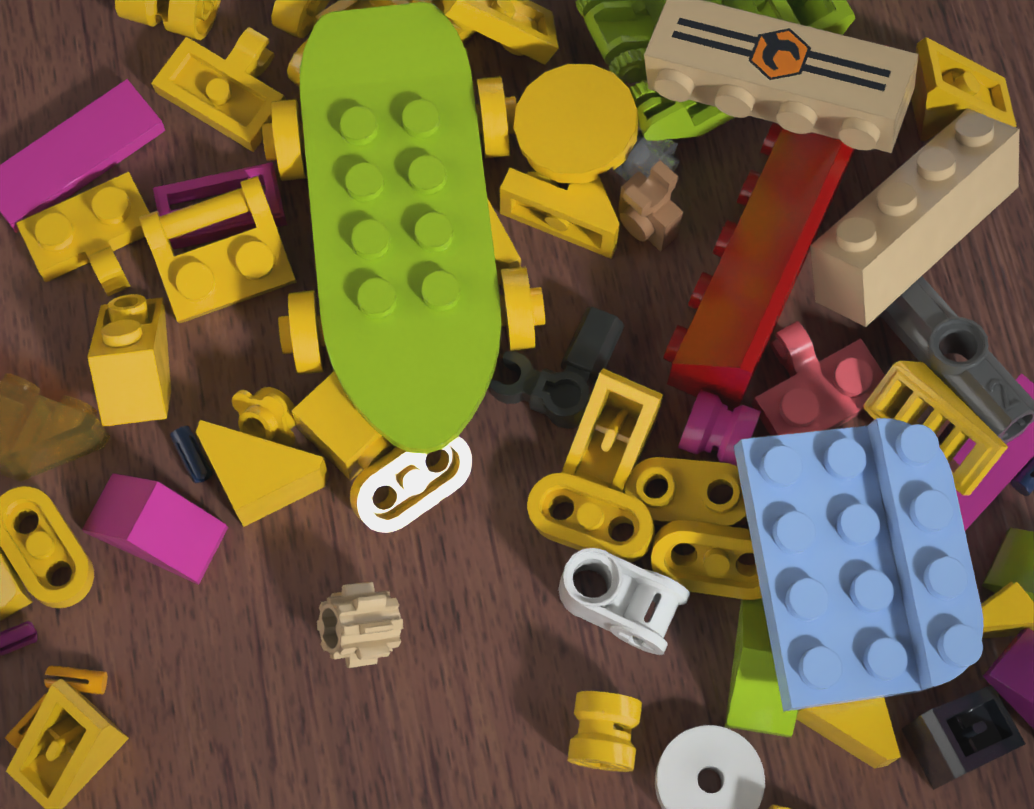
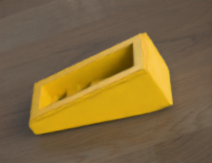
[863,361,1008,495]

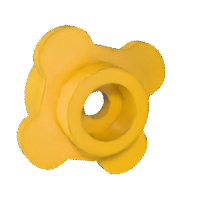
[232,387,296,447]

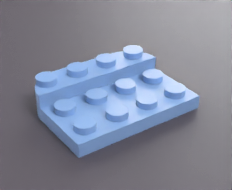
[734,418,984,712]

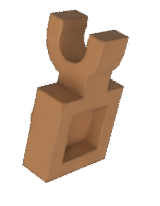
[618,160,683,252]

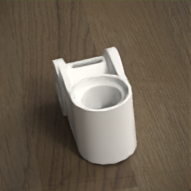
[558,548,690,655]

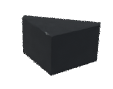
[901,685,1026,790]

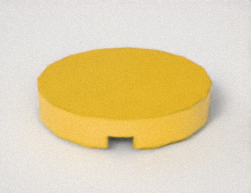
[513,64,638,184]

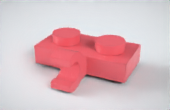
[751,321,885,436]

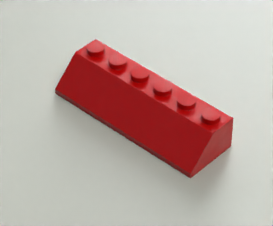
[663,45,890,412]

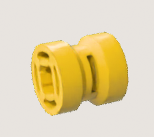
[567,691,642,772]

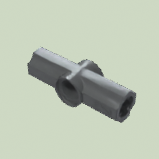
[879,276,1034,444]

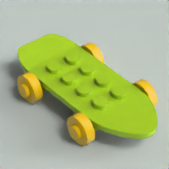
[262,2,545,454]

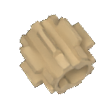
[317,582,403,668]

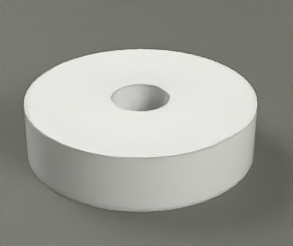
[655,725,765,809]

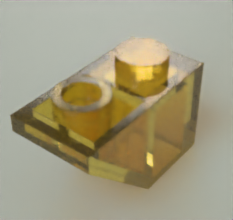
[0,373,110,482]

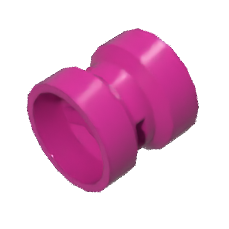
[678,389,761,466]

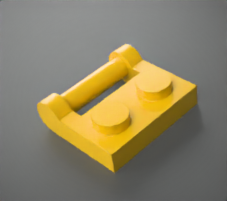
[139,176,296,323]

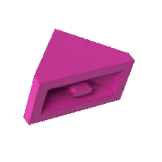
[82,473,228,585]

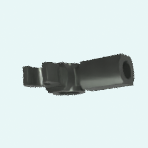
[489,307,625,429]

